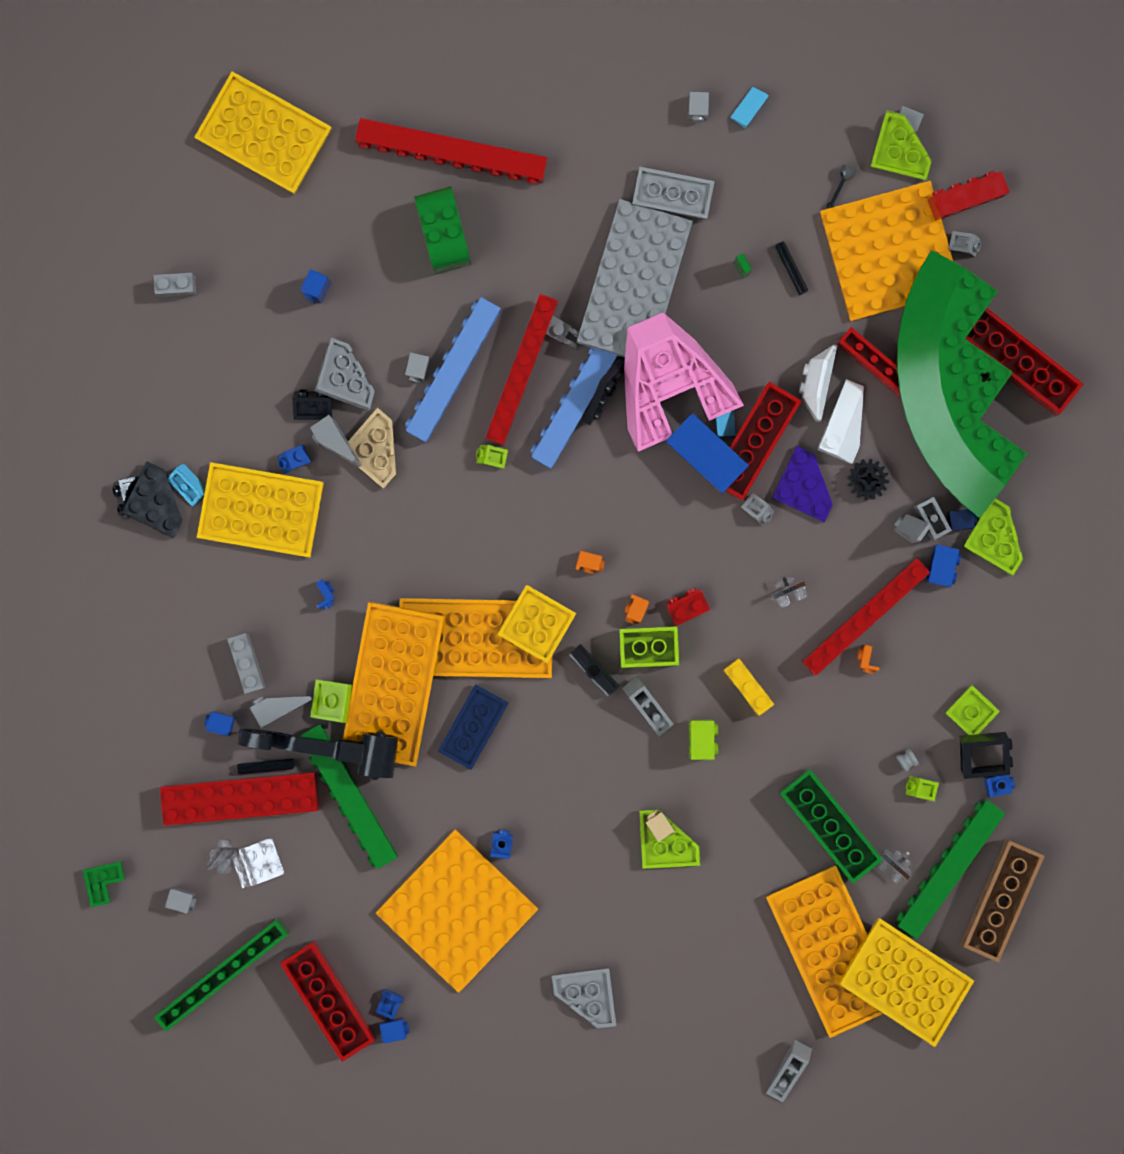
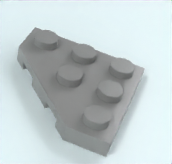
[315,338,375,411]
[552,967,616,1028]

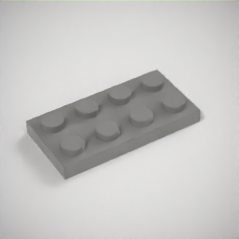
[632,167,715,220]

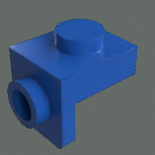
[278,445,311,474]
[316,579,336,610]

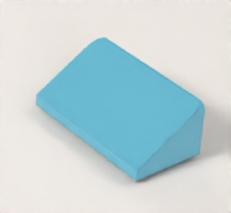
[730,87,769,129]
[715,410,736,438]
[167,464,206,507]

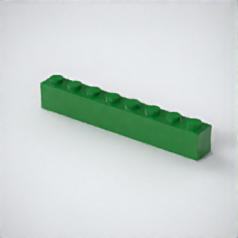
[300,724,398,870]
[895,799,1006,939]
[154,918,290,1032]

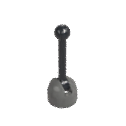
[827,164,856,209]

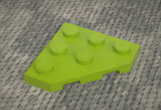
[871,110,932,180]
[963,498,1023,576]
[639,809,700,869]

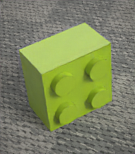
[689,719,718,760]

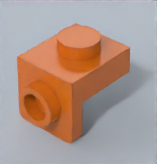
[857,645,880,674]

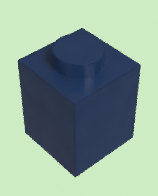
[947,509,977,531]

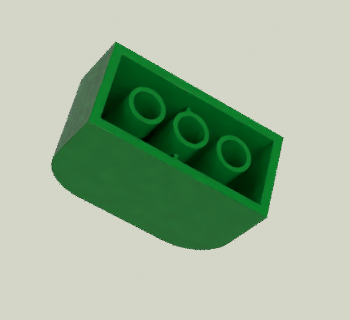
[414,186,472,274]

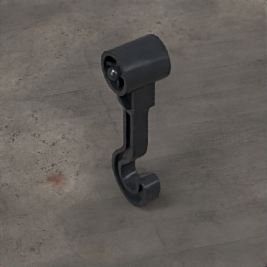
[238,729,398,780]

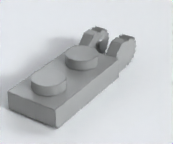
[546,316,579,350]

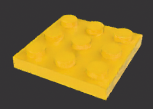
[497,585,576,664]

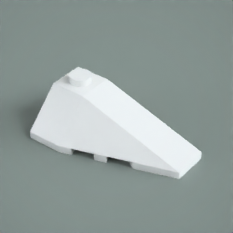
[817,379,864,464]

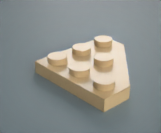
[348,408,396,489]

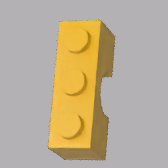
[723,658,774,716]

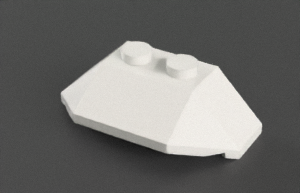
[799,345,837,422]

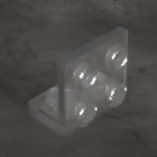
[230,838,284,889]

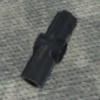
[569,644,620,697]

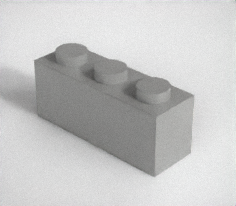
[227,633,266,694]

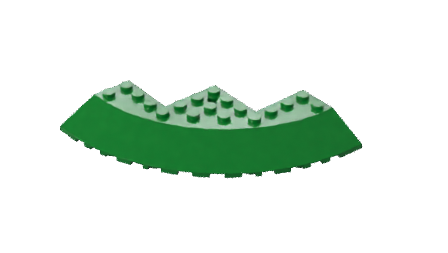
[897,250,1028,518]

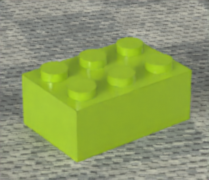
[619,627,679,668]

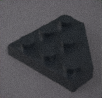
[583,356,625,425]
[121,461,182,539]

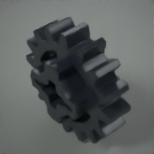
[847,459,889,501]

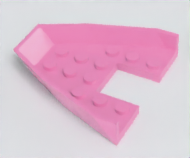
[624,312,744,452]

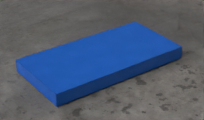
[666,413,749,494]

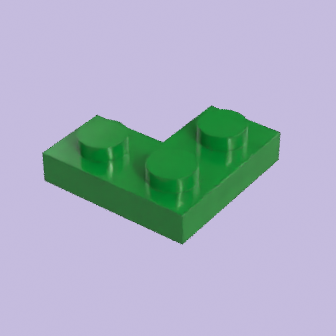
[83,861,126,908]

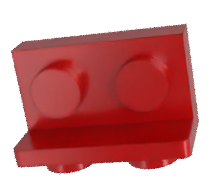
[666,588,710,626]

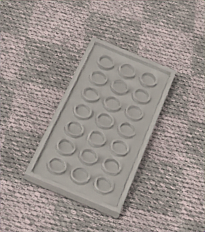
[577,199,693,357]

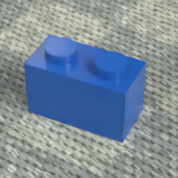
[300,269,331,304]
[926,545,961,587]

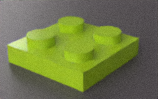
[310,680,352,723]
[945,685,1000,735]

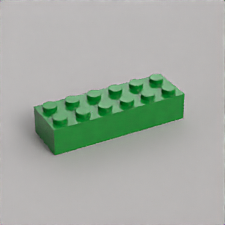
[778,768,883,884]

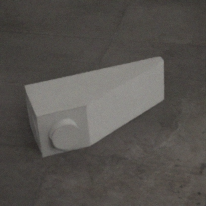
[310,415,362,467]
[893,514,932,544]
[622,677,674,736]
[250,696,313,728]
[766,1040,812,1102]

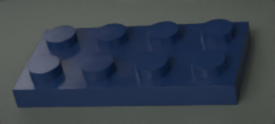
[438,684,509,770]

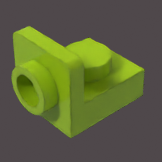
[476,445,508,469]
[906,776,939,802]

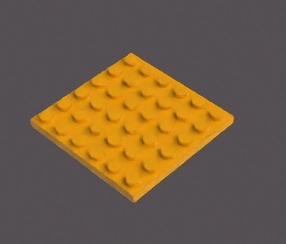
[820,181,953,322]
[376,829,539,993]

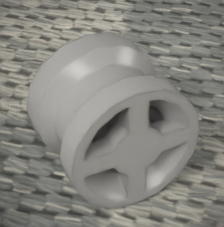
[896,749,919,772]

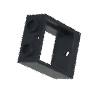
[959,732,1013,779]

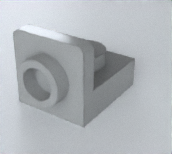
[949,231,981,257]
[741,493,775,526]

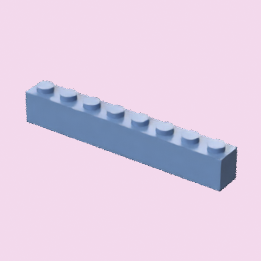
[405,297,501,443]
[530,347,618,470]

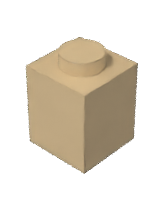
[645,810,674,842]

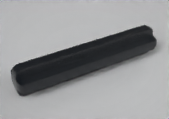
[775,241,808,295]
[237,759,294,774]

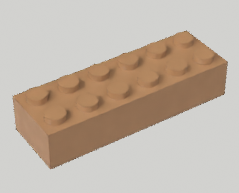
[960,839,1045,963]

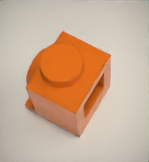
[575,551,605,574]
[624,594,649,625]

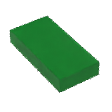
[734,253,752,279]

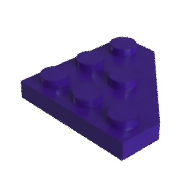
[772,446,833,522]

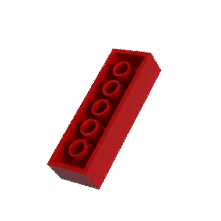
[709,381,801,502]
[280,940,376,1062]

